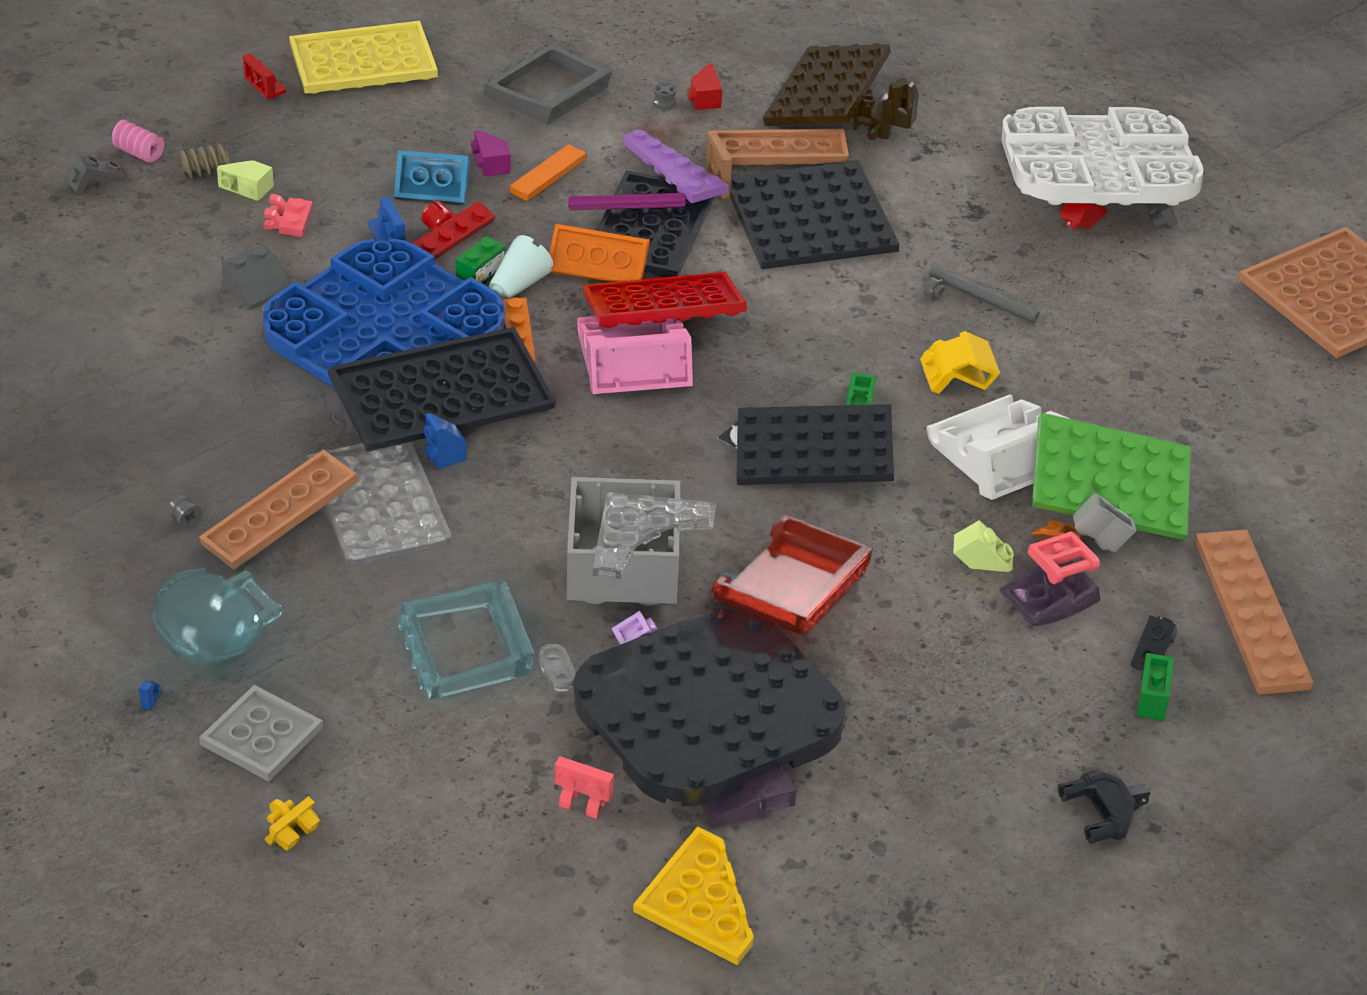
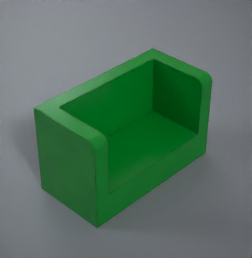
[1137,653,1174,721]

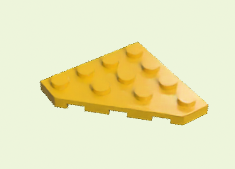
[633,826,754,965]

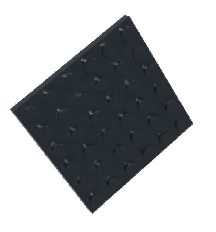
[730,161,899,269]

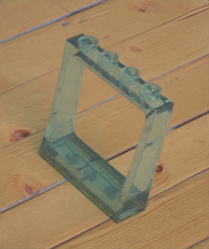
[398,578,535,700]

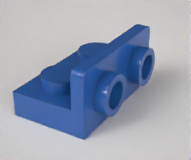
[368,197,406,242]

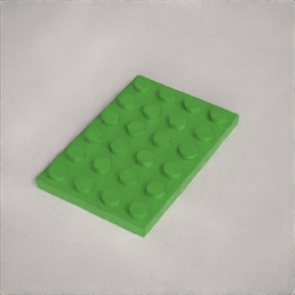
[1032,412,1191,540]

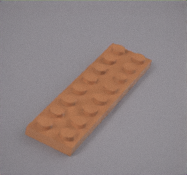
[1194,529,1314,695]

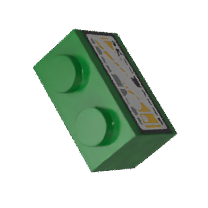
[455,236,505,284]

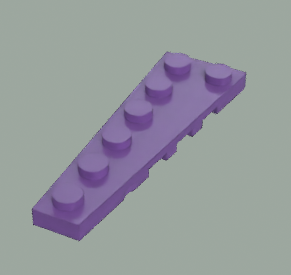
[623,130,729,203]

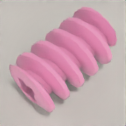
[112,120,164,163]

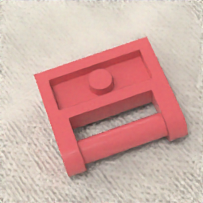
[1027,531,1100,584]

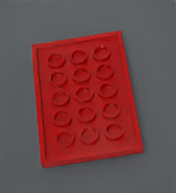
[582,271,747,328]

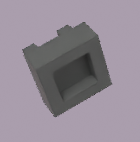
[1148,203,1178,228]

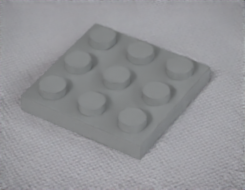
[199,685,323,782]

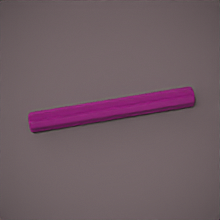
[568,193,686,211]

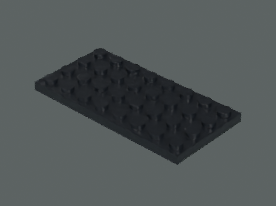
[327,327,556,452]

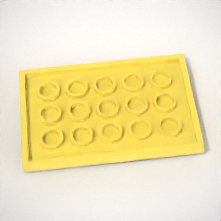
[289,21,438,94]

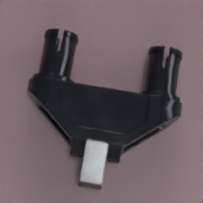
[1057,771,1150,844]

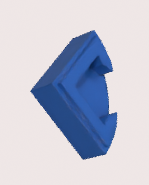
[139,680,162,710]

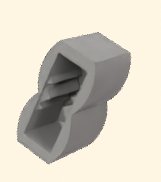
[1073,493,1136,552]

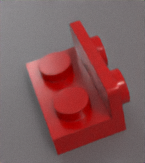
[242,53,286,100]

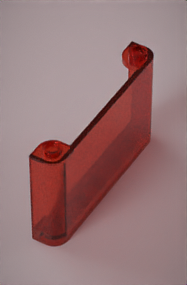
[711,514,873,636]

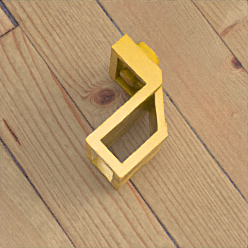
[920,331,1000,394]

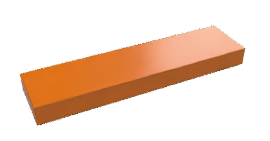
[509,144,587,201]

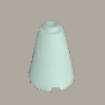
[489,235,553,299]

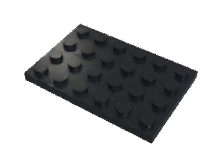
[596,170,715,277]
[736,404,894,485]

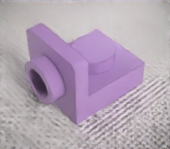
[612,611,659,644]

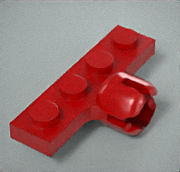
[412,200,495,260]

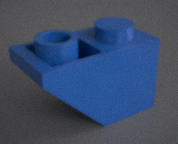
[423,413,466,469]

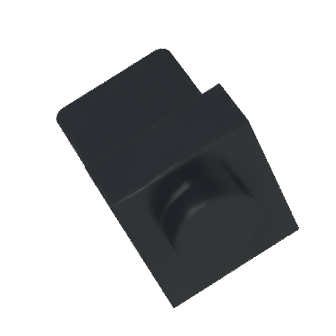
[1131,615,1177,671]

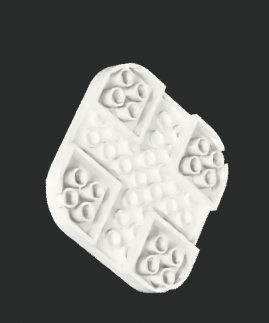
[1001,107,1203,205]

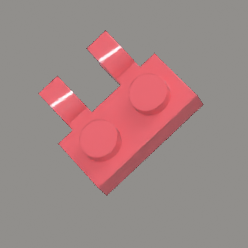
[264,194,313,237]
[555,756,614,819]

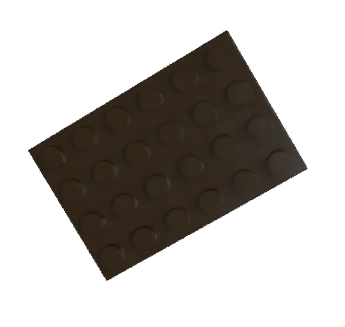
[763,43,891,125]

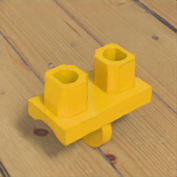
[264,796,321,851]

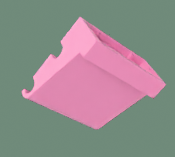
[577,316,693,394]

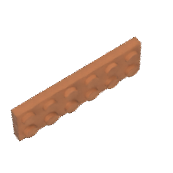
[707,129,849,166]
[199,449,359,570]

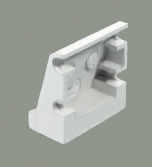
[927,395,1070,500]

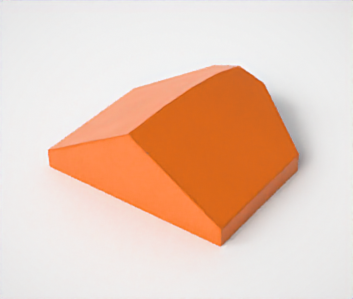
[1031,520,1085,542]

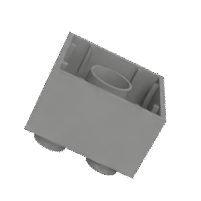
[567,477,680,606]

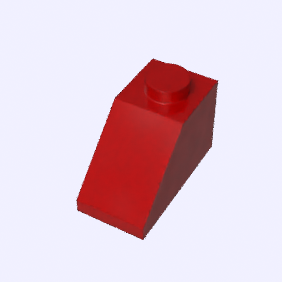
[687,64,722,110]
[1059,203,1107,230]

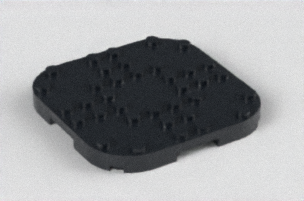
[573,607,845,806]

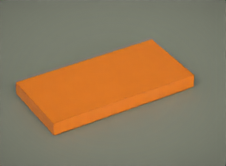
[549,224,650,283]

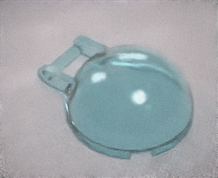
[152,568,285,668]

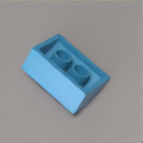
[394,150,471,203]

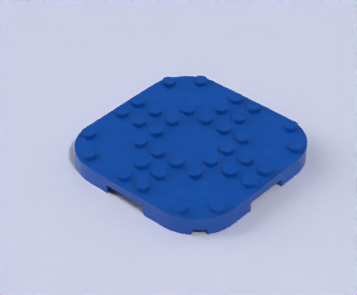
[263,238,505,388]

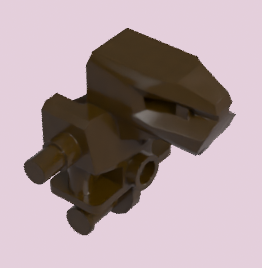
[852,78,919,140]

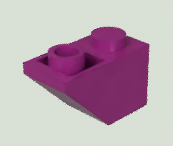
[471,130,511,176]

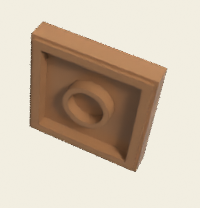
[706,133,732,198]

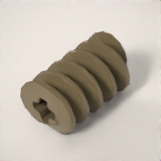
[179,144,230,179]

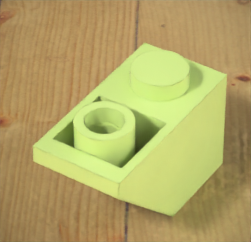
[217,160,274,201]
[953,520,1014,572]

